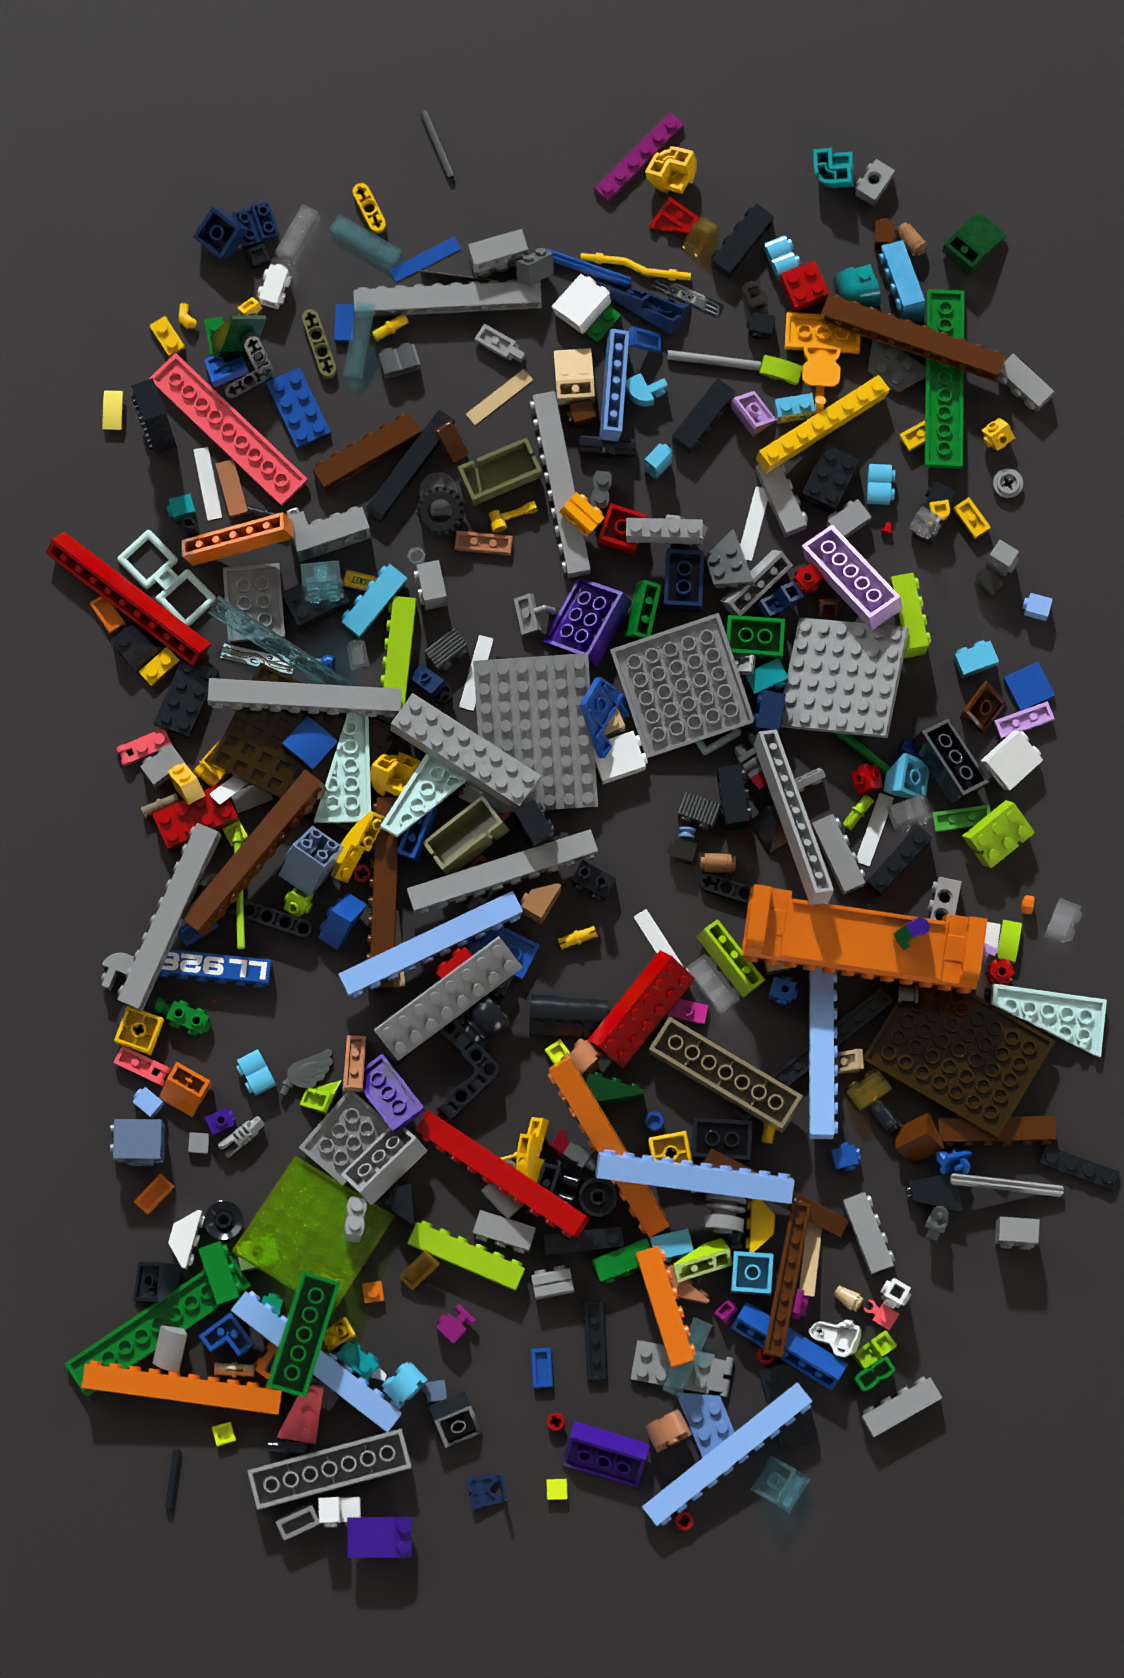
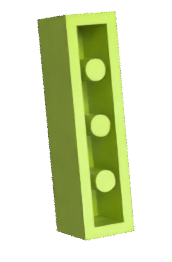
[696,919,765,998]

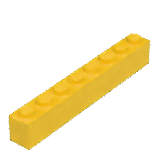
[756,375,890,474]

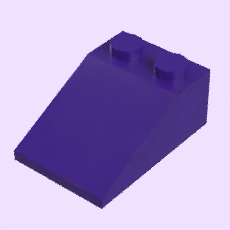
[347,1517,412,1558]

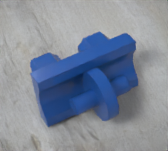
[936,1148,972,1175]

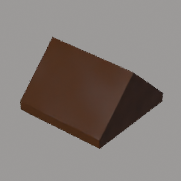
[960,681,1006,733]
[896,1113,945,1164]

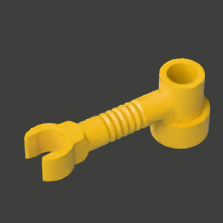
[489,501,537,533]

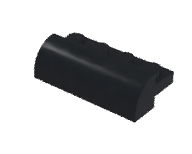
[529,993,608,1037]

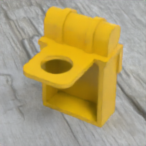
[193,740,229,787]

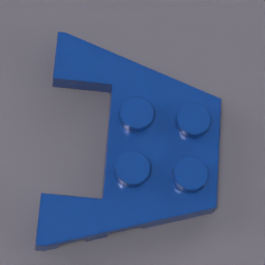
[579,677,631,758]

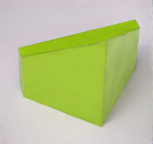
[300,1080,342,1115]

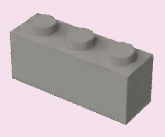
[998,354,1054,412]
[473,1210,536,1254]

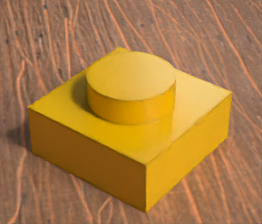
[238,297,263,315]

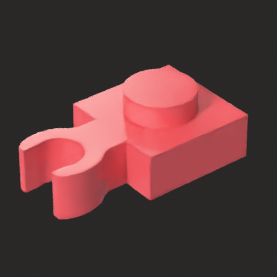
[863,1300,899,1331]

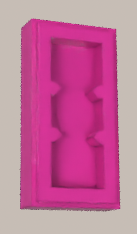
[666,999,708,1025]

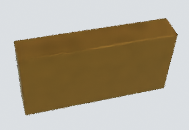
[399,1250,440,1291]

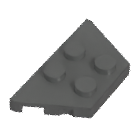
[867,339,925,394]
[704,529,755,588]

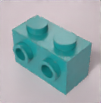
[336,1341,380,1381]

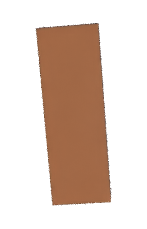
[216,459,248,518]
[454,531,513,556]
[343,1035,367,1092]

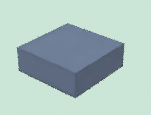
[425,1380,447,1403]

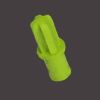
[843,794,874,830]

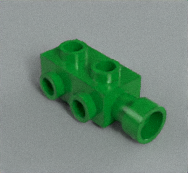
[153,997,212,1037]

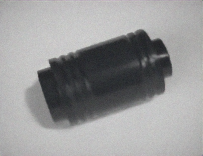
[867,1098,900,1134]

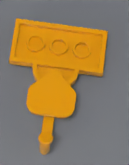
[784,312,860,415]

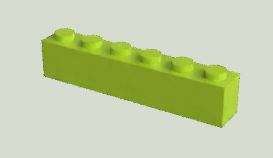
[380,596,417,710]
[408,1220,525,1291]

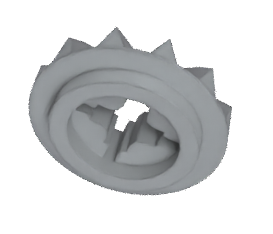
[993,469,1023,499]

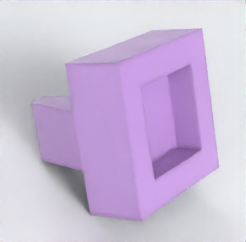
[982,943,998,964]

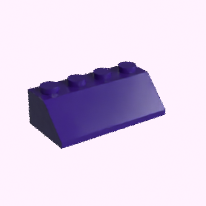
[562,1421,650,1488]

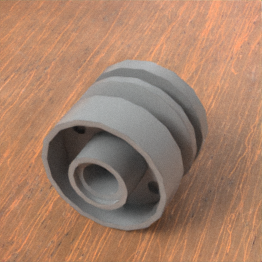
[703,1194,747,1234]

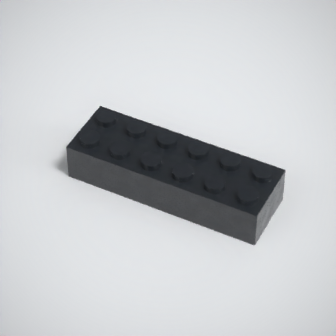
[130,378,177,454]

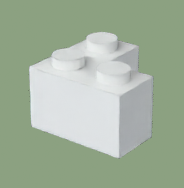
[319,1497,361,1527]

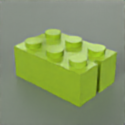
[962,800,1035,868]

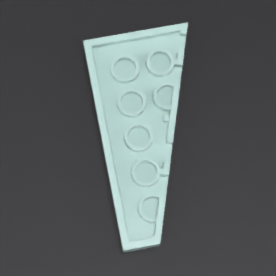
[313,714,371,823]
[380,754,468,837]
[990,984,1107,1058]

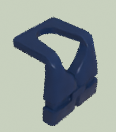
[467,1474,507,1509]

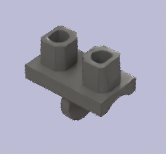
[925,1206,949,1241]

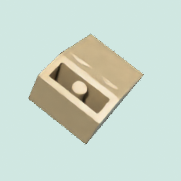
[554,348,595,405]

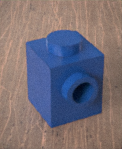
[830,1142,861,1172]

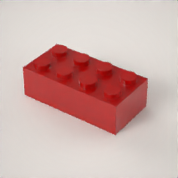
[152,783,239,853]

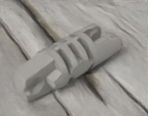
[218,1116,265,1158]

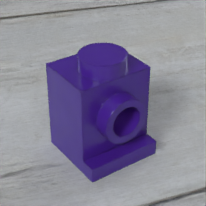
[205,1108,236,1137]

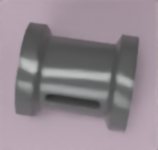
[898,985,919,1003]

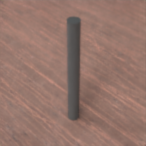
[420,110,455,179]

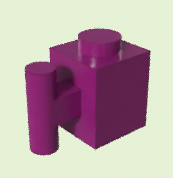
[790,1289,809,1320]
[436,1304,476,1345]

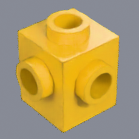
[981,418,1015,451]

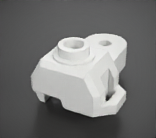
[809,1320,862,1358]

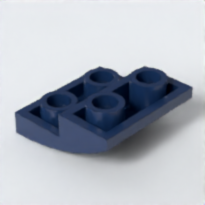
[232,201,280,249]

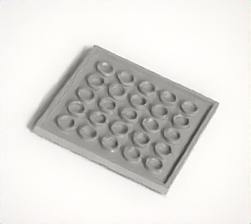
[610,613,754,758]
[780,617,909,738]

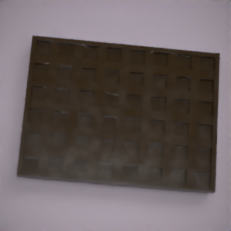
[210,662,396,832]

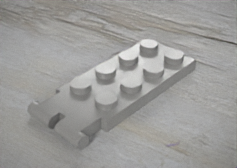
[630,1340,734,1397]

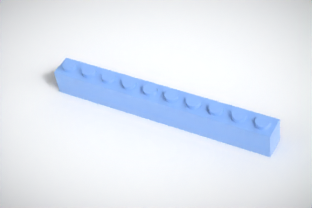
[338,891,523,998]
[809,968,838,1139]
[595,1150,795,1204]
[231,1291,402,1432]
[642,1382,812,1526]

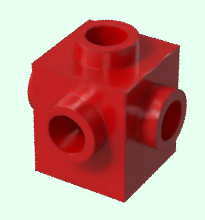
[793,563,824,595]
[851,764,884,794]
[985,959,1015,986]

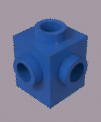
[768,976,799,1006]

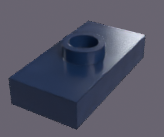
[408,664,447,698]

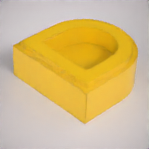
[929,500,950,521]

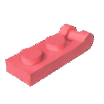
[115,728,171,766]
[113,1045,171,1086]

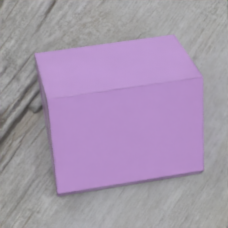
[731,391,776,437]

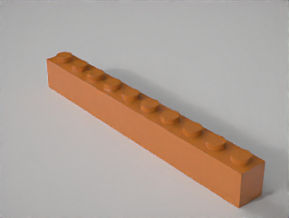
[548,1056,670,1238]
[82,1360,282,1414]

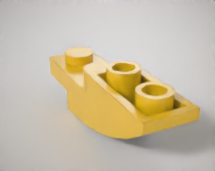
[330,811,386,883]
[516,1117,549,1182]

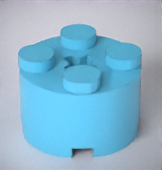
[382,1362,428,1407]

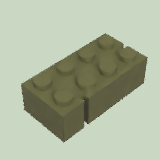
[458,437,542,506]
[422,795,510,875]

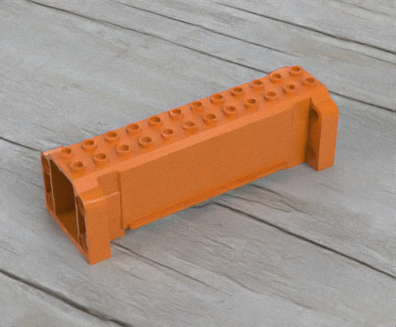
[741,884,988,994]

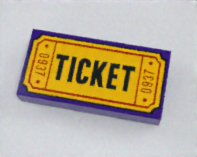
[342,569,379,593]

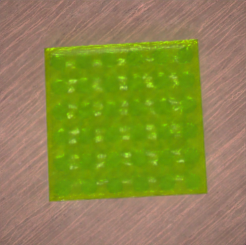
[232,1156,395,1314]

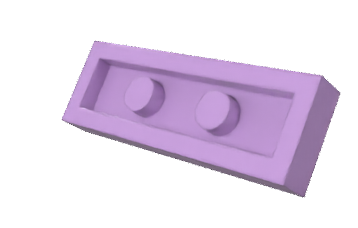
[994,701,1055,739]

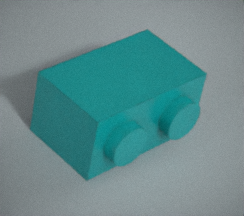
[743,658,788,698]

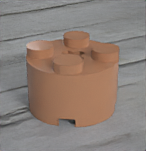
[560,1038,605,1081]
[645,1410,692,1452]

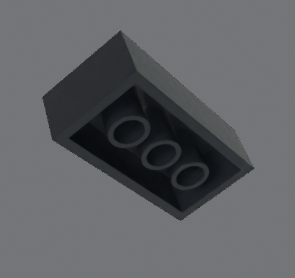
[911,718,989,805]

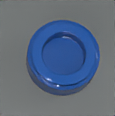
[644,1112,664,1132]

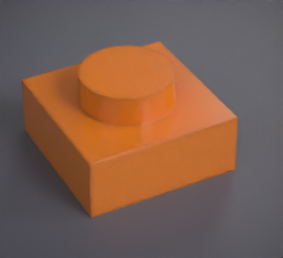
[362,1281,384,1304]

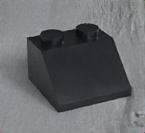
[429,1391,482,1448]

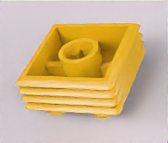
[114,1006,164,1055]
[648,1131,692,1163]

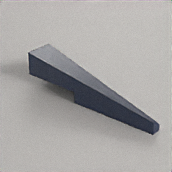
[595,280,691,334]

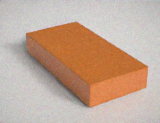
[89,596,126,635]
[134,1173,175,1215]

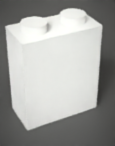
[552,274,612,334]
[595,731,648,785]
[980,731,1043,790]

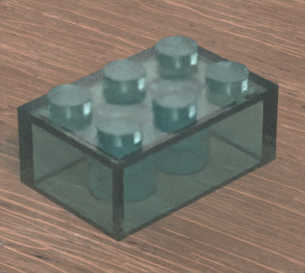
[301,561,344,603]

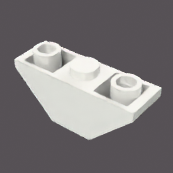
[168,1210,205,1269]

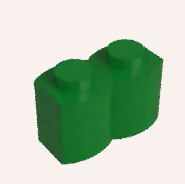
[853,1357,895,1392]

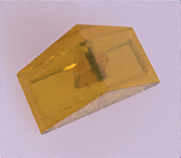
[682,217,719,257]

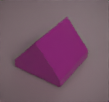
[714,1300,740,1326]

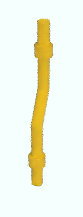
[580,253,691,281]

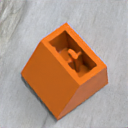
[159,1062,212,1118]

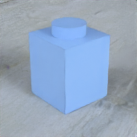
[1022,593,1053,621]
[133,1087,165,1119]

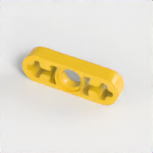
[353,183,386,234]

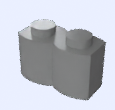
[343,1197,367,1243]

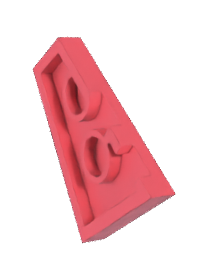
[277,1384,324,1444]

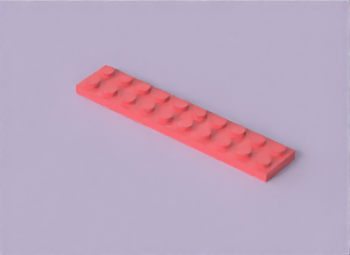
[149,353,308,507]

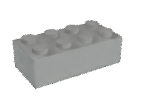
[341,1127,427,1205]

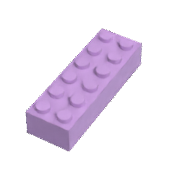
[802,525,903,630]

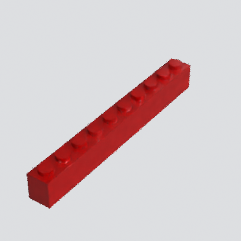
[46,532,211,666]
[416,1111,590,1238]

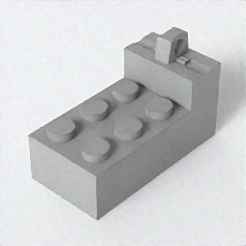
[287,507,371,562]

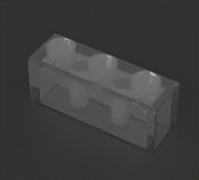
[276,204,320,267]
[686,954,740,1016]

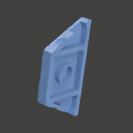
[676,1393,735,1458]

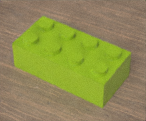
[889,573,931,659]

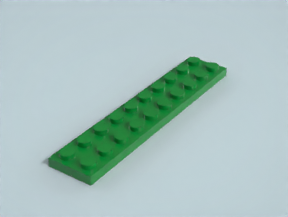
[924,289,964,469]
[65,1254,251,1397]

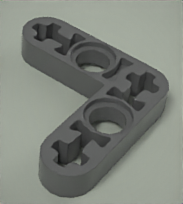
[222,332,274,398]

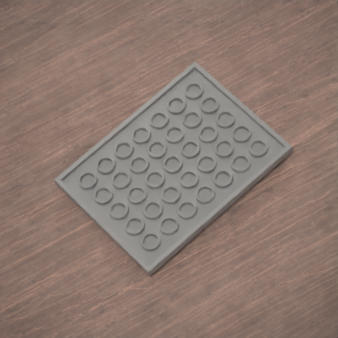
[473,653,598,813]

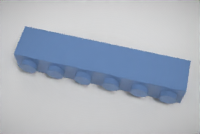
[599,329,629,442]

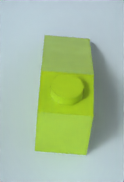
[673,1238,733,1283]

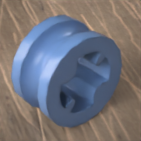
[678,827,696,840]

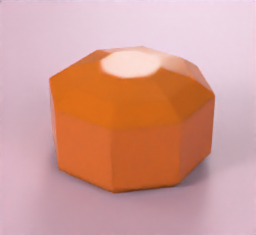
[1021,895,1035,915]

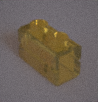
[846,1070,892,1112]

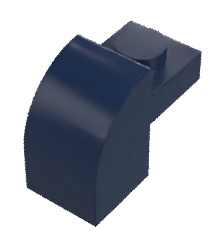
[757,581,804,618]

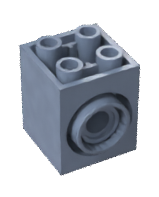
[279,826,344,897]
[110,1119,165,1166]

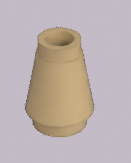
[833,1286,864,1312]

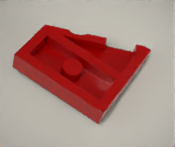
[649,197,700,234]

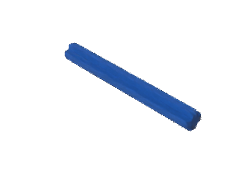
[546,249,631,288]

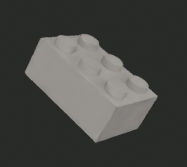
[468,229,528,278]

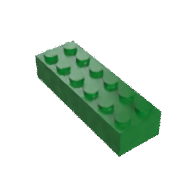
[266,1271,341,1398]

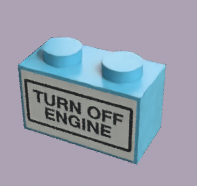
[774,393,815,424]

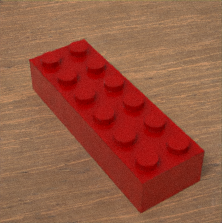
[588,950,695,1068]

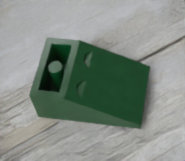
[942,211,1007,275]
[210,313,267,358]
[586,1072,645,1106]

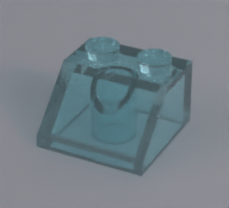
[751,1456,810,1513]

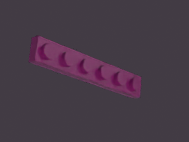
[594,112,684,203]

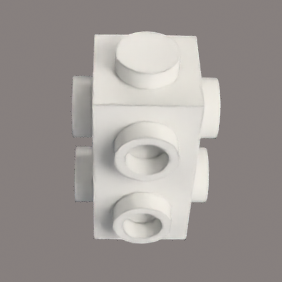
[257,264,291,309]
[880,1278,911,1309]

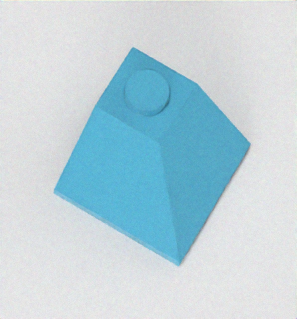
[883,753,930,801]

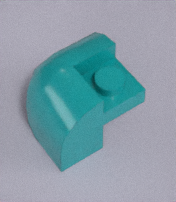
[813,148,854,188]
[833,264,881,308]

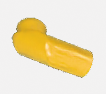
[178,303,197,329]

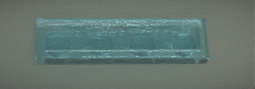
[329,214,403,268]
[343,302,375,379]
[663,1317,712,1398]

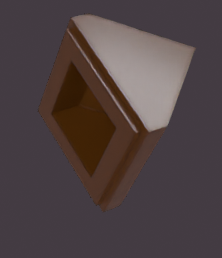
[819,599,839,617]

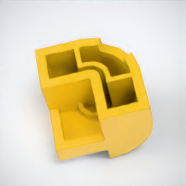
[645,146,697,194]
[370,752,421,797]

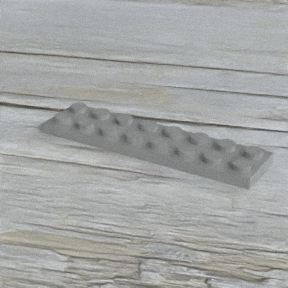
[374,936,523,1061]

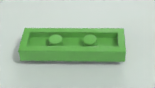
[932,805,991,832]

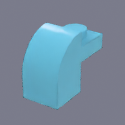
[625,373,667,406]

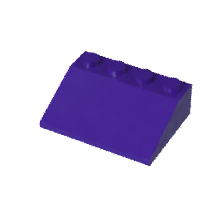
[543,577,632,667]

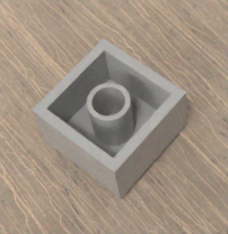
[414,560,448,610]
[995,1217,1040,1250]

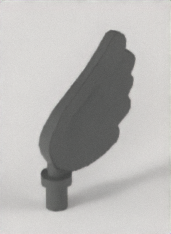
[279,1049,333,1096]

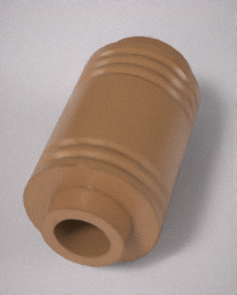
[895,222,927,256]
[700,853,736,873]

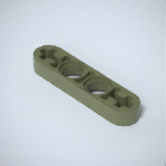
[302,309,337,379]

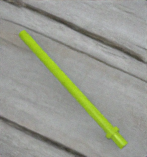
[232,827,245,949]

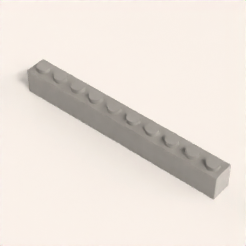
[354,280,541,317]
[530,391,590,578]
[208,678,401,718]
[754,729,834,905]
[117,823,221,1011]
[407,829,598,915]

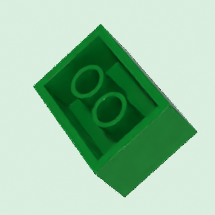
[726,615,785,661]

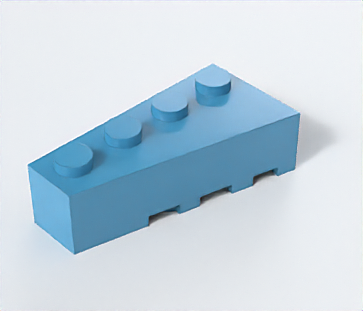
[879,240,925,323]

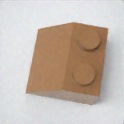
[520,883,561,925]

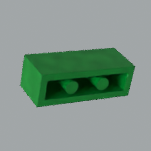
[625,580,662,641]
[592,1238,650,1285]
[198,1241,243,1306]

